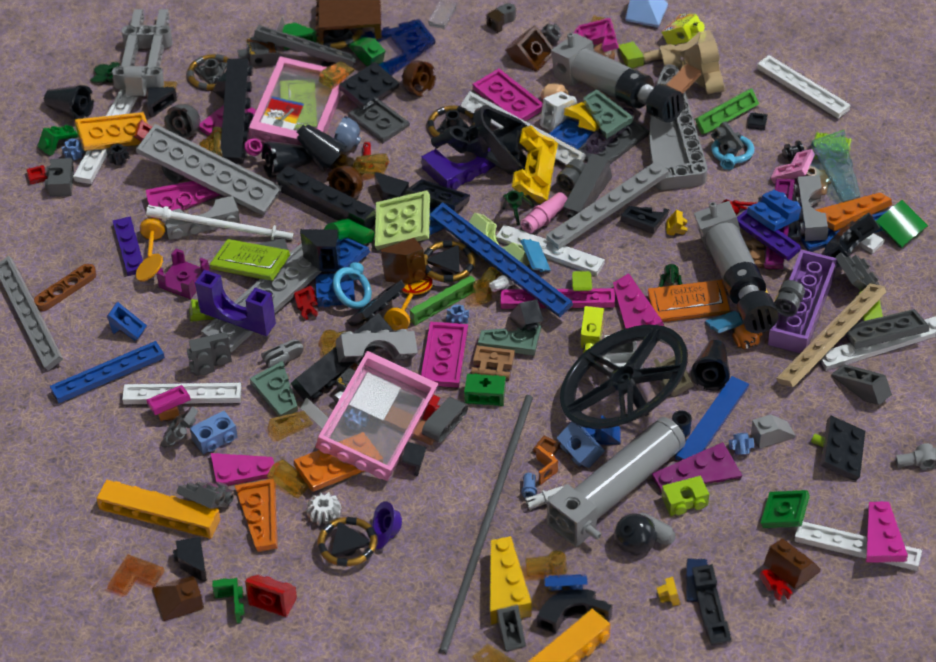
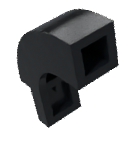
[824,212,880,268]
[537,589,612,634]

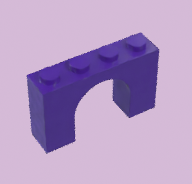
[421,148,497,190]
[195,269,276,337]

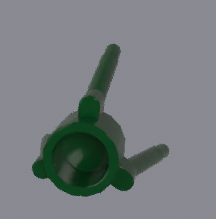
[502,190,534,226]
[659,264,682,287]

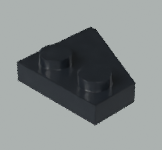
[620,206,669,233]

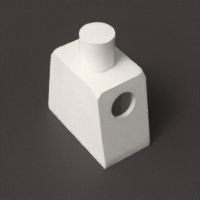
[540,92,577,132]

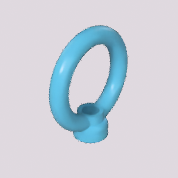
[711,136,754,170]
[333,263,372,309]

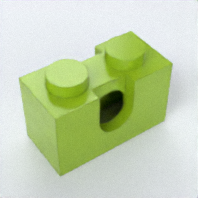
[662,476,709,516]

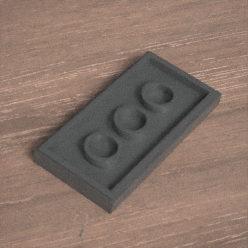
[578,120,649,164]
[845,309,929,349]

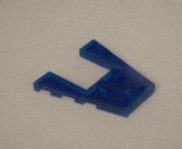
[358,19,436,76]

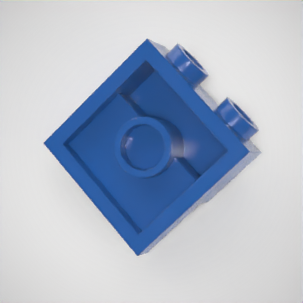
[747,189,802,231]
[316,273,355,307]

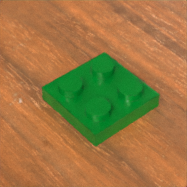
[761,490,810,528]

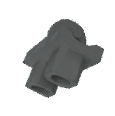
[711,121,744,156]

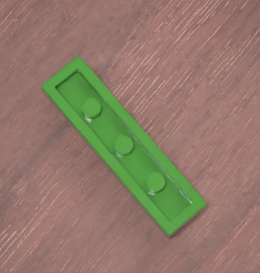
[695,88,759,135]
[410,276,476,326]

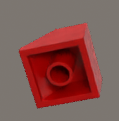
[245,574,297,617]

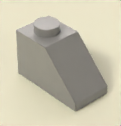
[751,414,796,449]

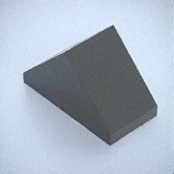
[497,604,526,651]

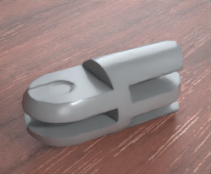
[261,339,304,368]
[640,513,676,545]

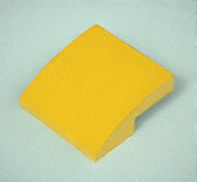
[564,102,600,131]

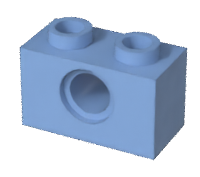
[557,421,605,468]

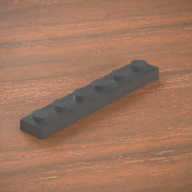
[254,25,357,68]

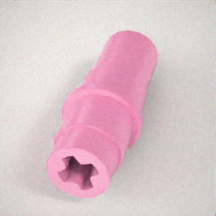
[521,192,567,234]

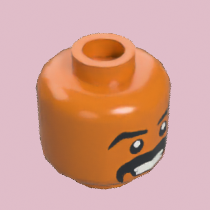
[732,324,763,350]

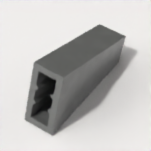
[563,153,612,218]

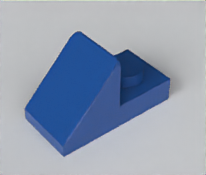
[107,302,147,341]
[584,415,621,445]

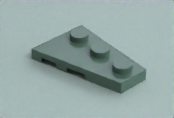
[584,89,633,139]
[250,361,298,420]

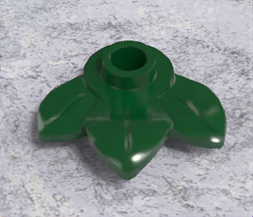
[90,62,120,83]

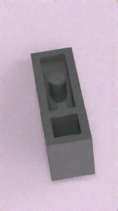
[831,364,892,405]

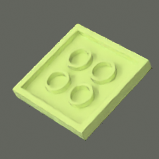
[375,191,430,251]

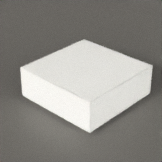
[858,233,884,254]

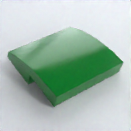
[876,200,928,249]

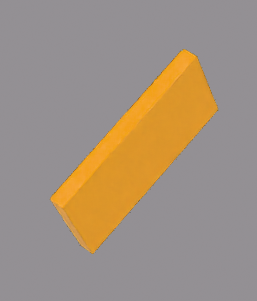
[74,112,148,151]

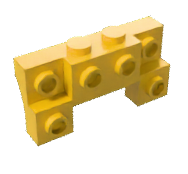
[511,125,558,204]

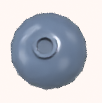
[334,116,362,152]

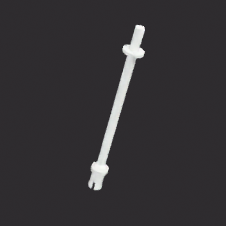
[146,205,293,241]

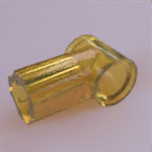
[473,267,501,304]
[525,550,567,577]

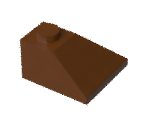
[505,25,553,72]
[152,576,204,621]

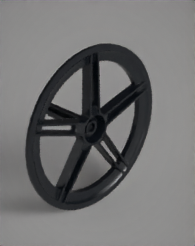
[560,325,688,429]

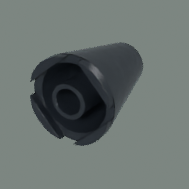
[44,85,94,119]
[296,124,347,173]
[261,141,312,177]
[691,340,730,391]

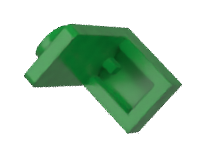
[37,125,79,155]
[212,578,245,624]

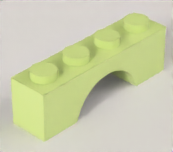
[469,212,530,266]

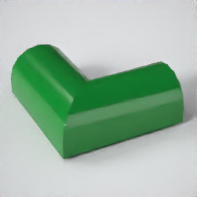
[324,219,375,245]

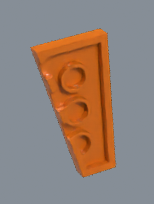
[816,192,892,231]
[234,478,278,552]

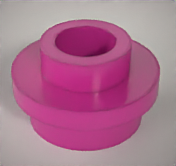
[244,138,262,156]

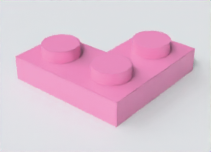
[771,149,815,183]

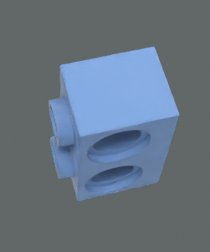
[190,411,238,455]

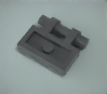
[161,406,198,448]

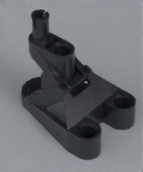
[431,105,527,175]

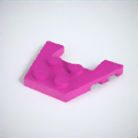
[573,18,619,52]

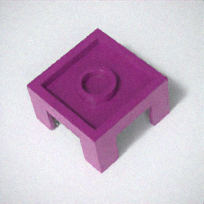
[156,249,209,300]

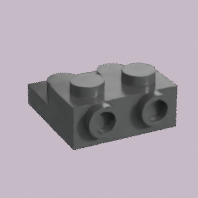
[835,253,879,291]
[187,332,232,376]
[176,482,234,508]

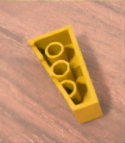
[490,536,532,625]

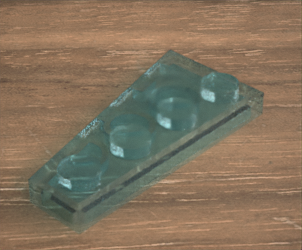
[811,130,860,202]

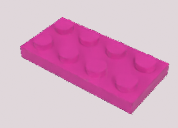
[472,69,543,121]
[421,322,468,388]

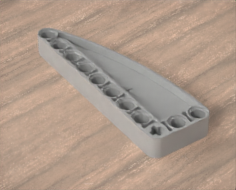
[649,65,707,190]

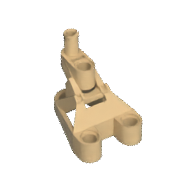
[643,30,725,95]

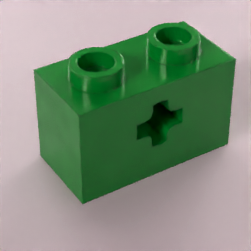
[464,374,506,406]

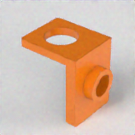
[536,445,558,485]

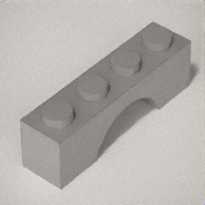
[794,175,828,241]
[163,196,240,240]
[335,329,418,363]

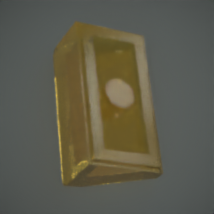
[267,459,309,499]

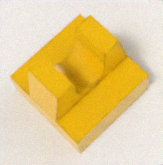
[666,209,688,236]
[657,577,681,606]

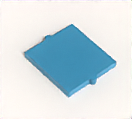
[521,239,551,272]
[705,311,743,333]

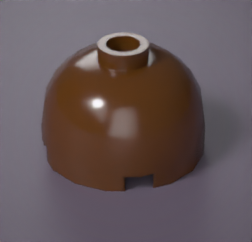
[402,60,436,96]
[327,166,363,199]

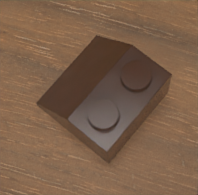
[380,238,427,284]
[763,538,821,588]

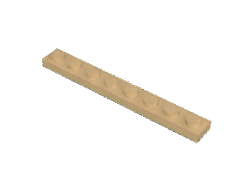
[776,284,886,387]

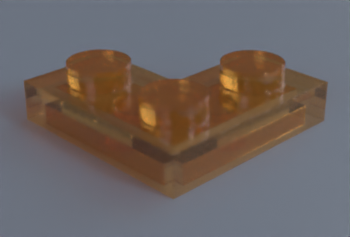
[107,554,165,596]

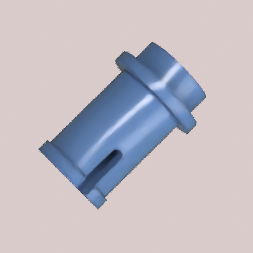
[521,473,537,498]

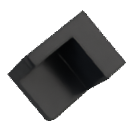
[401,442,427,476]

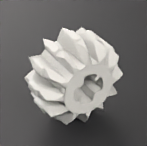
[307,492,341,526]

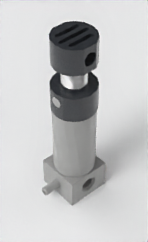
[551,33,684,123]
[694,201,779,334]

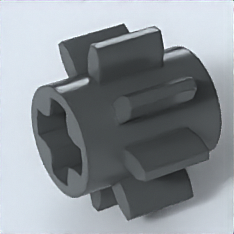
[541,23,561,44]

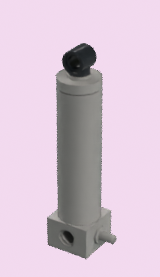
[547,410,692,547]

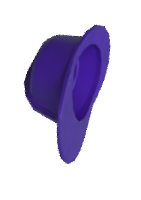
[372,501,402,550]

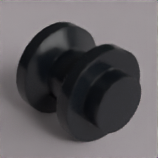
[782,141,804,162]

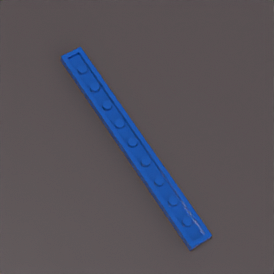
[430,203,573,318]

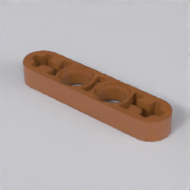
[34,264,97,311]

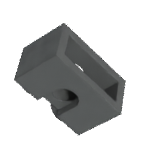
[45,158,74,197]

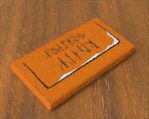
[647,280,730,322]

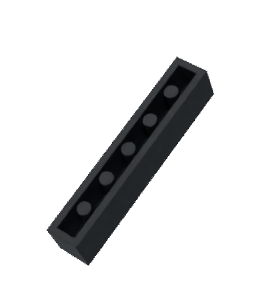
[220,59,253,164]
[276,165,376,229]
[291,313,393,401]

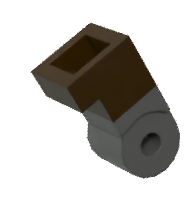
[486,3,516,33]

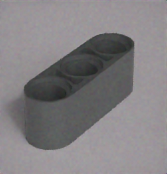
[422,397,468,443]

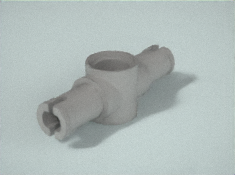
[895,443,936,470]

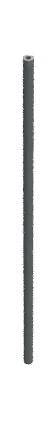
[439,395,533,654]

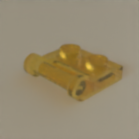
[199,126,222,157]

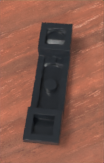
[692,564,732,645]

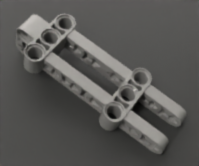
[112,9,173,96]

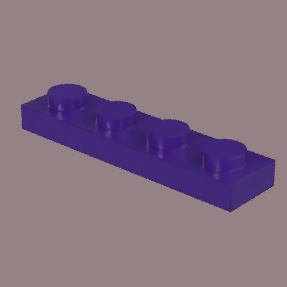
[737,209,801,261]
[113,216,143,276]

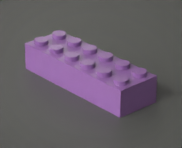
[768,250,837,353]

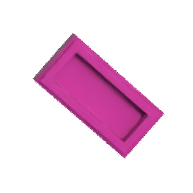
[146,385,191,415]

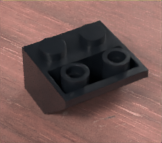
[300,229,341,272]

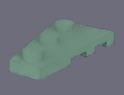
[478,326,541,356]

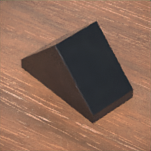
[147,87,177,118]

